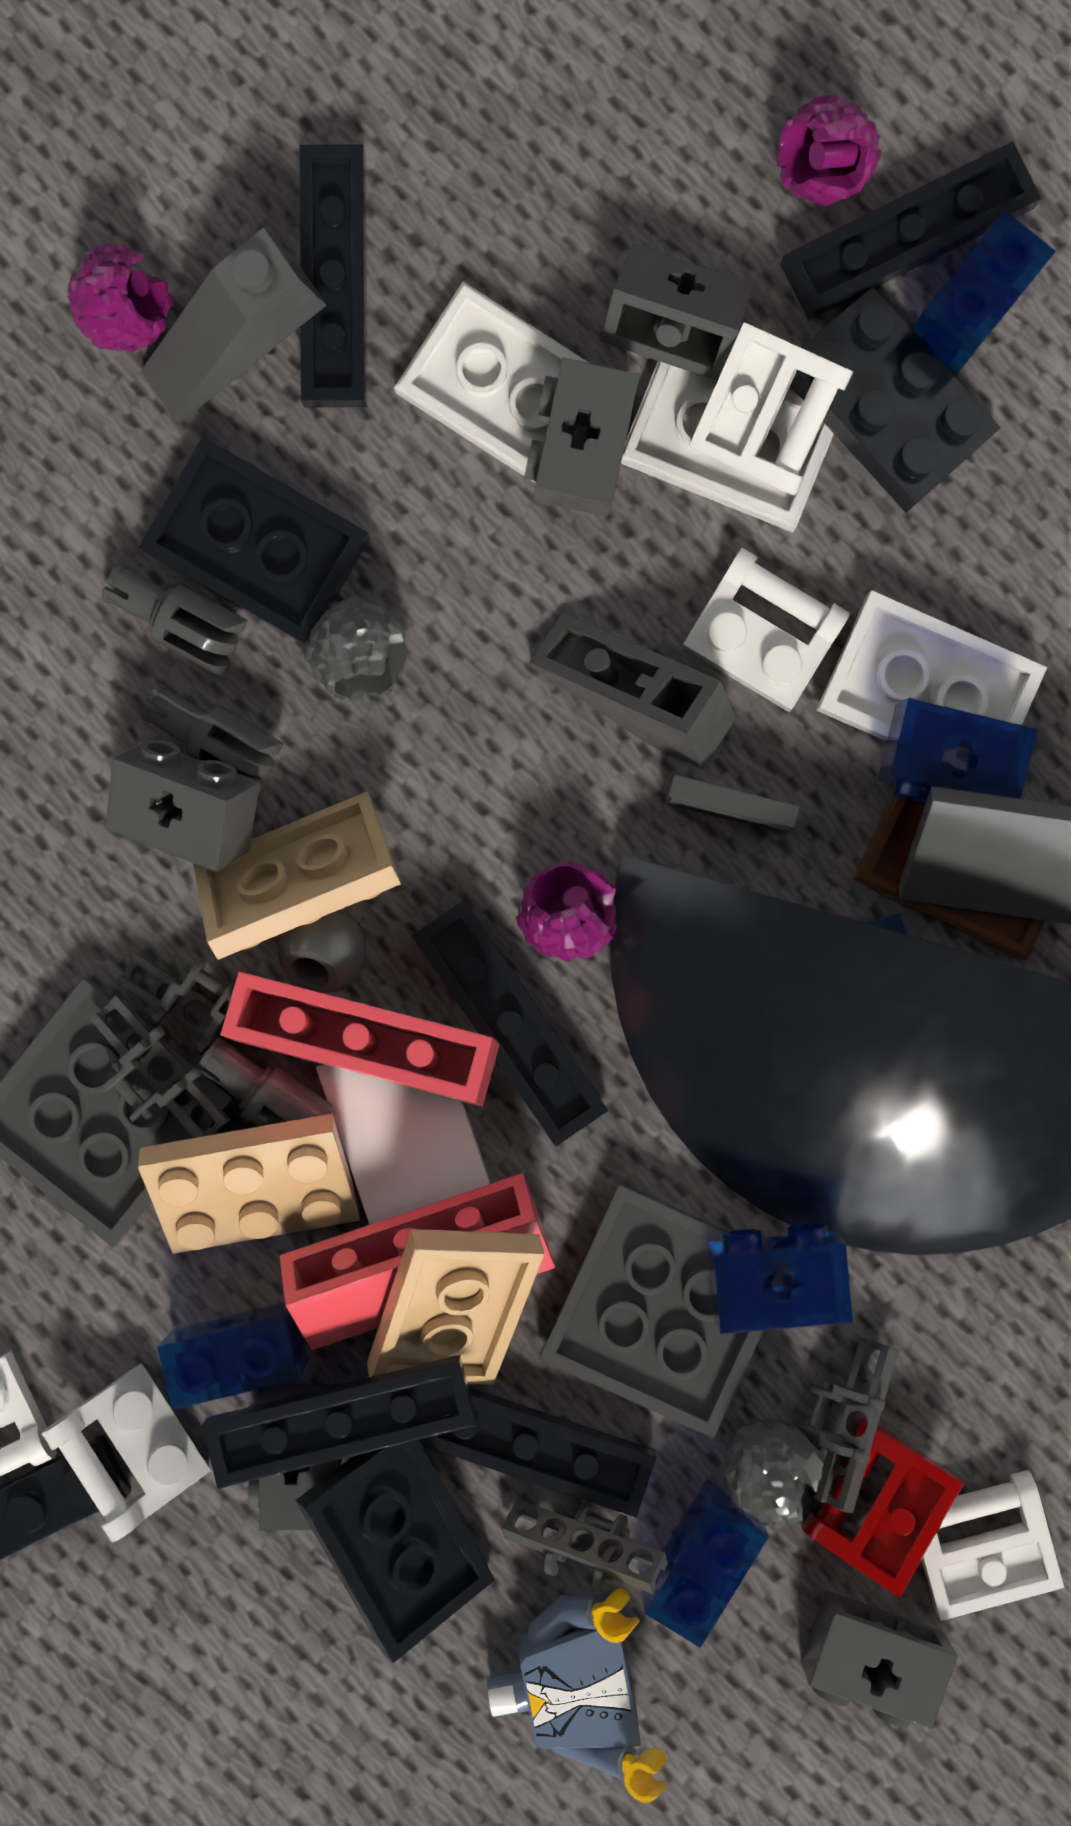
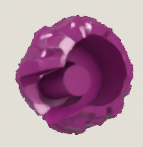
[777,95,882,206]
[67,243,174,353]
[516,861,617,962]

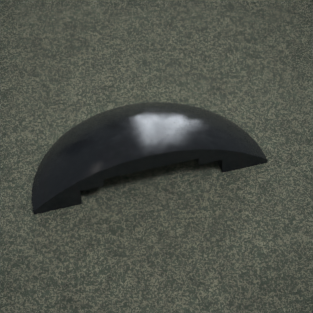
[610,854,1071,1255]

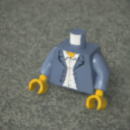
[487,1587,667,1803]

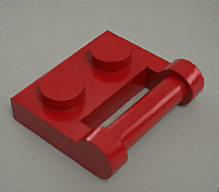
[802,1417,966,1598]

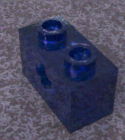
[912,210,1056,375]
[877,698,1038,802]
[707,1223,853,1334]
[157,1302,309,1410]
[641,1479,769,1648]

